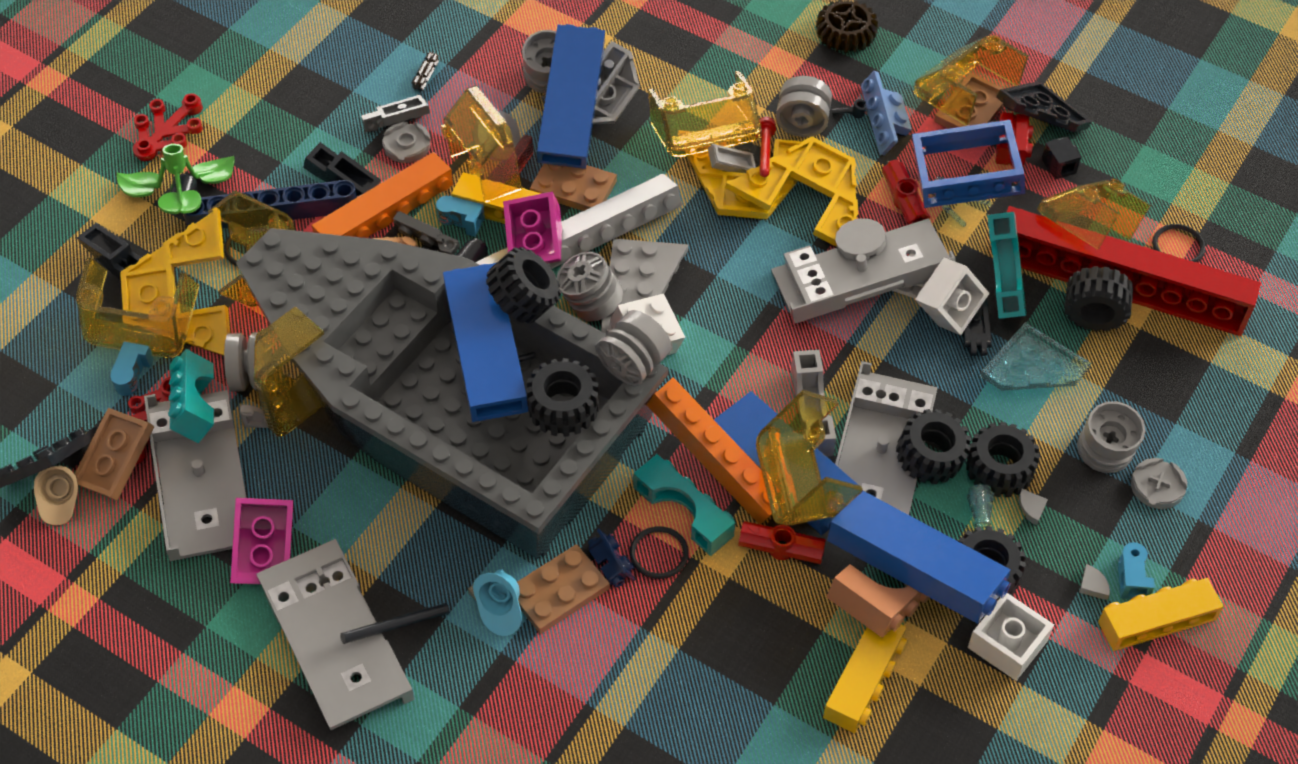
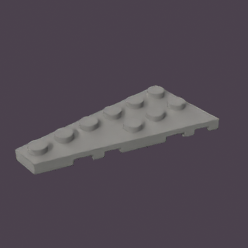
[601,239,688,334]

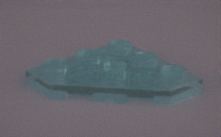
[980,322,1091,391]

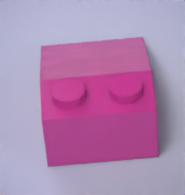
[503,191,562,264]
[230,498,293,584]

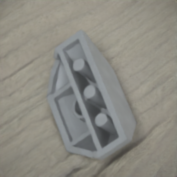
[593,41,640,125]

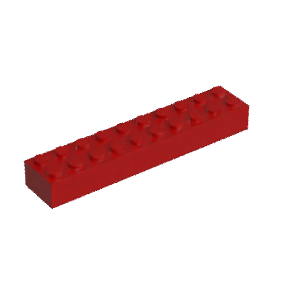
[1007,206,1262,336]

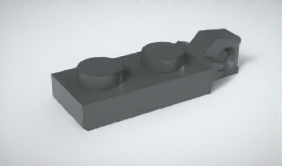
[361,95,430,132]
[393,211,460,255]

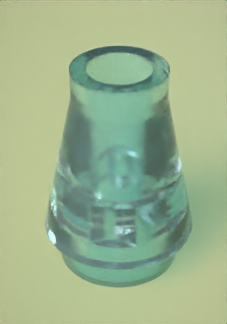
[966,485,994,528]

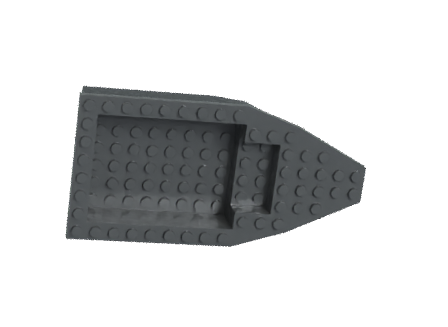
[236,228,668,559]

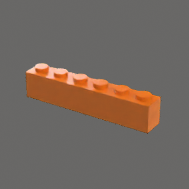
[312,152,453,238]
[647,377,788,525]

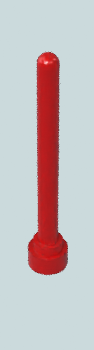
[757,117,776,178]

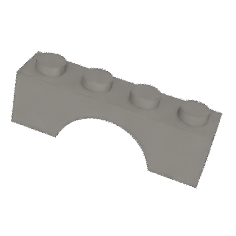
[791,350,836,457]

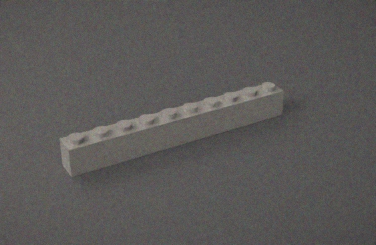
[475,174,682,269]

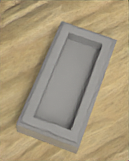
[708,143,756,173]

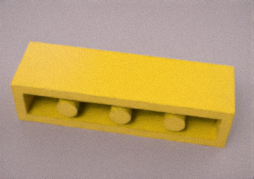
[451,172,541,224]
[1098,578,1224,651]
[823,624,908,734]

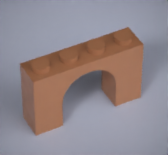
[826,564,930,638]

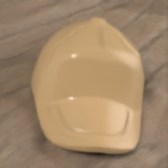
[34,466,78,525]

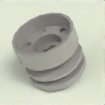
[522,30,556,94]
[556,252,623,321]
[596,310,672,386]
[1077,401,1146,473]

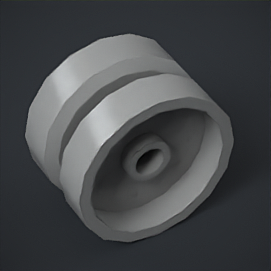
[776,76,832,137]
[224,332,272,392]

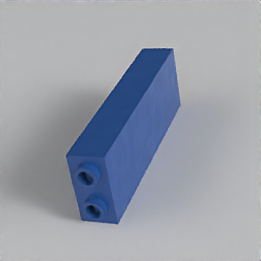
[537,24,605,169]
[443,263,528,422]
[714,391,861,536]
[827,489,1011,624]

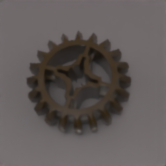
[816,0,878,53]

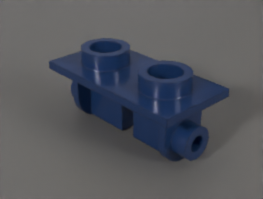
[588,529,636,588]

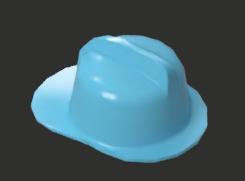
[473,569,522,636]

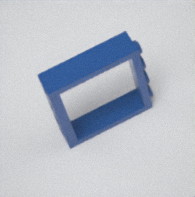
[912,120,1025,208]

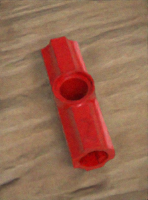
[882,160,930,225]
[738,521,826,564]

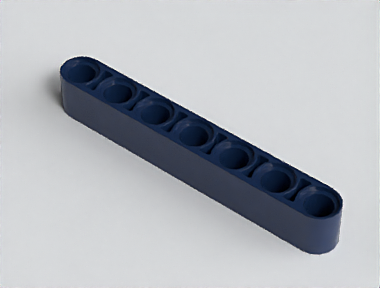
[183,180,357,229]

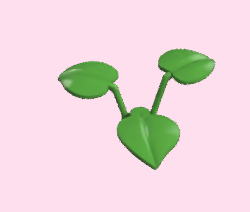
[117,144,235,214]

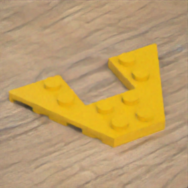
[678,130,803,219]
[724,136,858,246]
[120,207,230,356]

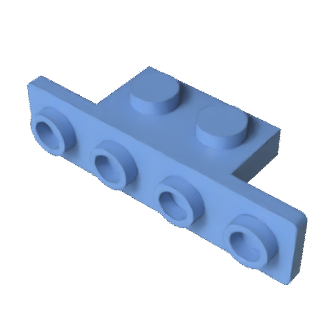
[861,71,912,156]

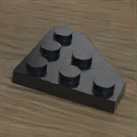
[996,81,1092,132]
[0,426,97,488]

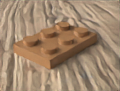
[934,72,1004,129]
[530,164,617,211]
[74,408,155,501]
[517,544,610,634]

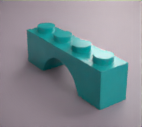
[987,212,1026,319]
[168,349,214,443]
[633,454,735,556]

